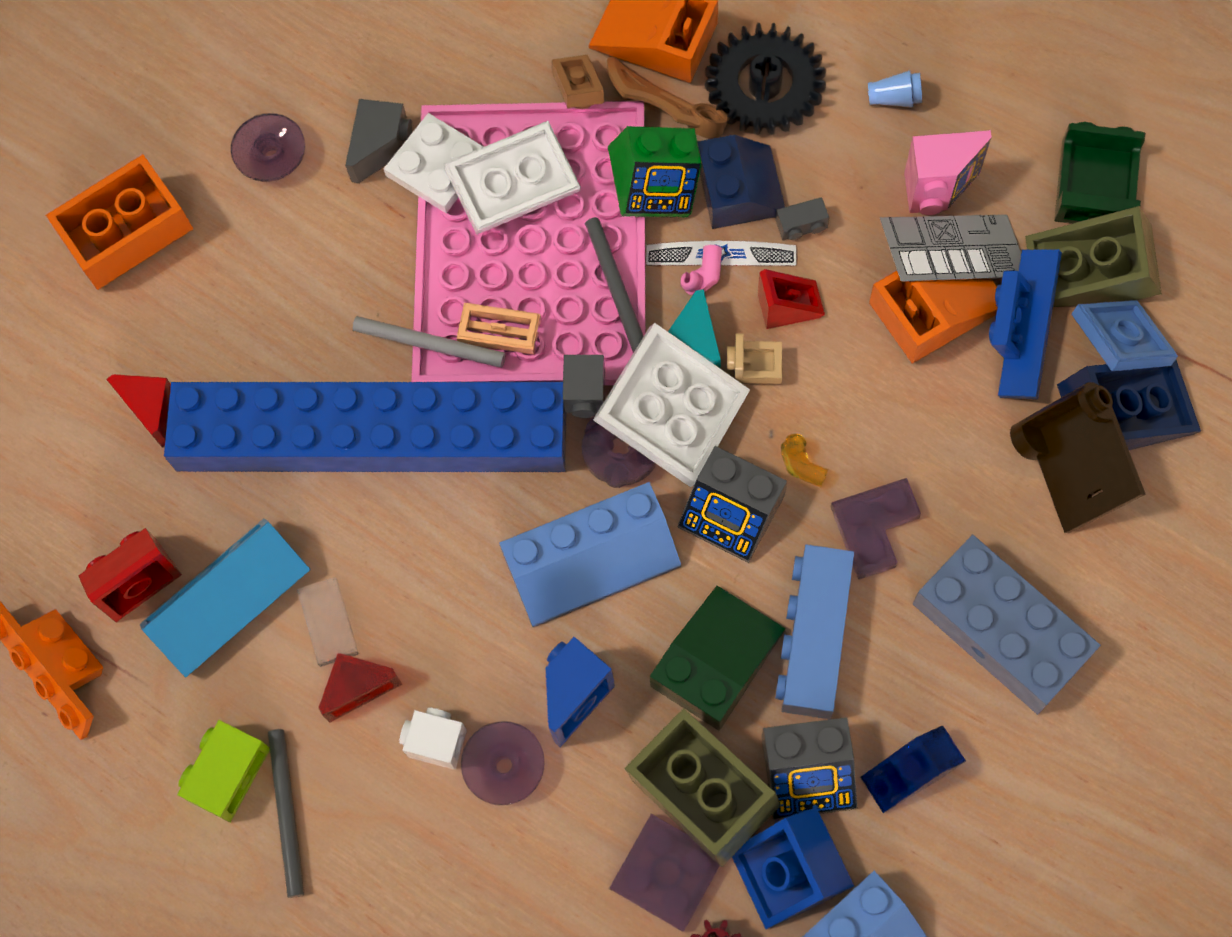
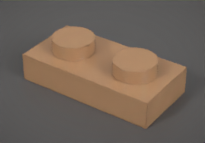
[552,55,604,109]

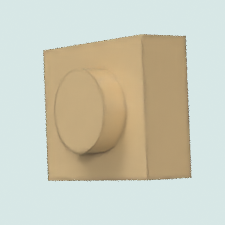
[727,333,782,384]

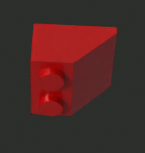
[78,528,182,622]

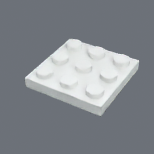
[593,323,750,487]

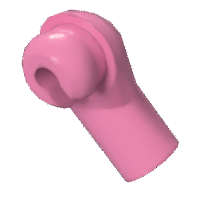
[680,245,722,295]

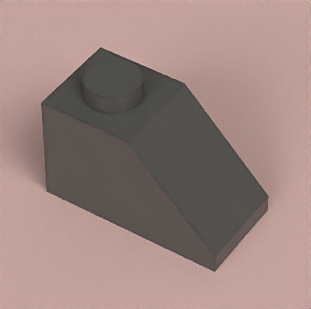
[345,99,412,183]

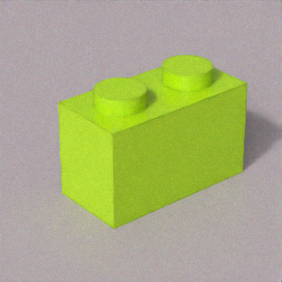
[177,720,270,822]

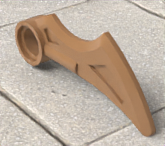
[606,57,728,139]

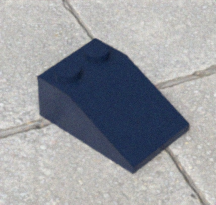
[1057,360,1201,450]

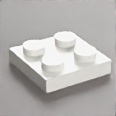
[384,113,484,213]

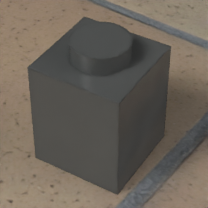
[563,355,605,418]

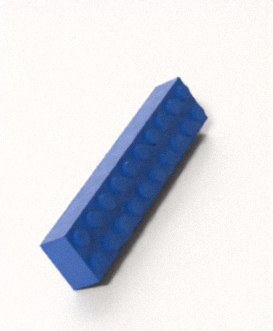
[164,382,567,472]

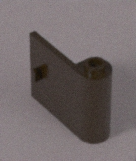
[1010,382,1146,533]

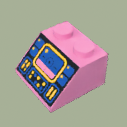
[904,130,991,215]

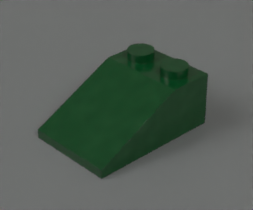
[649,586,786,731]

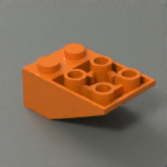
[589,0,718,83]
[869,271,997,364]

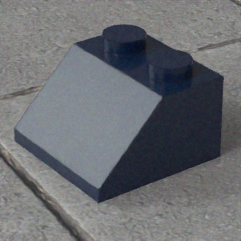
[697,135,785,229]

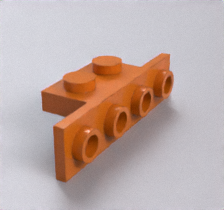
[0,601,103,740]

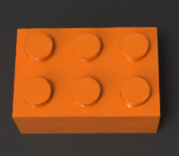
[45,154,193,290]

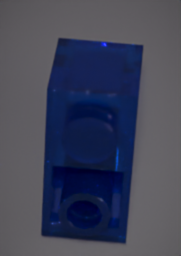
[861,725,966,813]

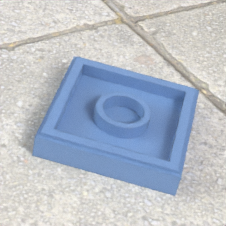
[1072,300,1178,371]

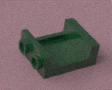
[1054,122,1146,224]

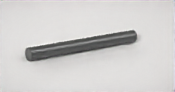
[585,217,644,353]
[268,729,304,898]

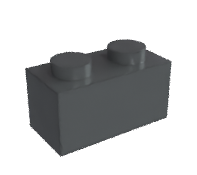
[775,197,829,241]

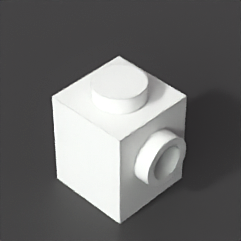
[399,707,467,770]

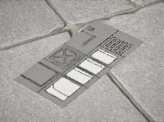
[880,215,1021,282]

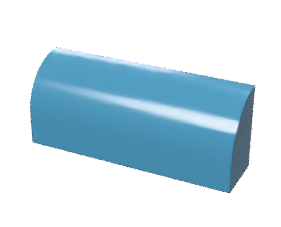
[140,518,310,678]

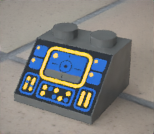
[678,446,787,563]
[762,717,857,820]

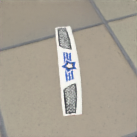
[646,241,796,266]

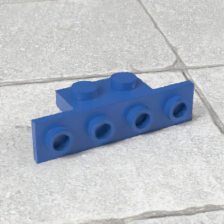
[989,249,1062,399]

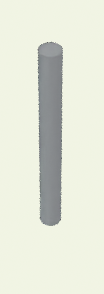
[353,316,506,368]

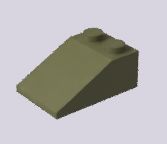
[1025,206,1162,307]

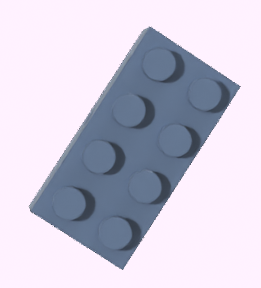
[913,534,1101,715]

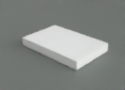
[444,121,581,235]

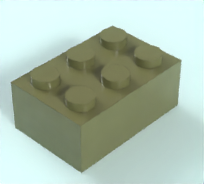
[624,708,780,867]

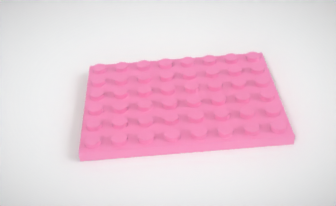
[412,101,646,385]

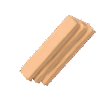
[456,302,541,355]

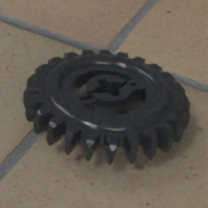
[705,23,826,135]

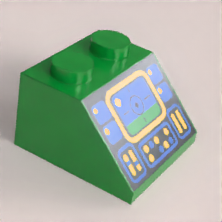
[608,126,702,217]

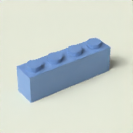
[775,544,854,720]

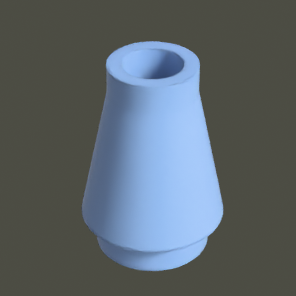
[868,70,923,108]

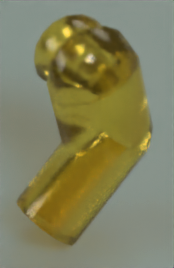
[781,434,828,488]

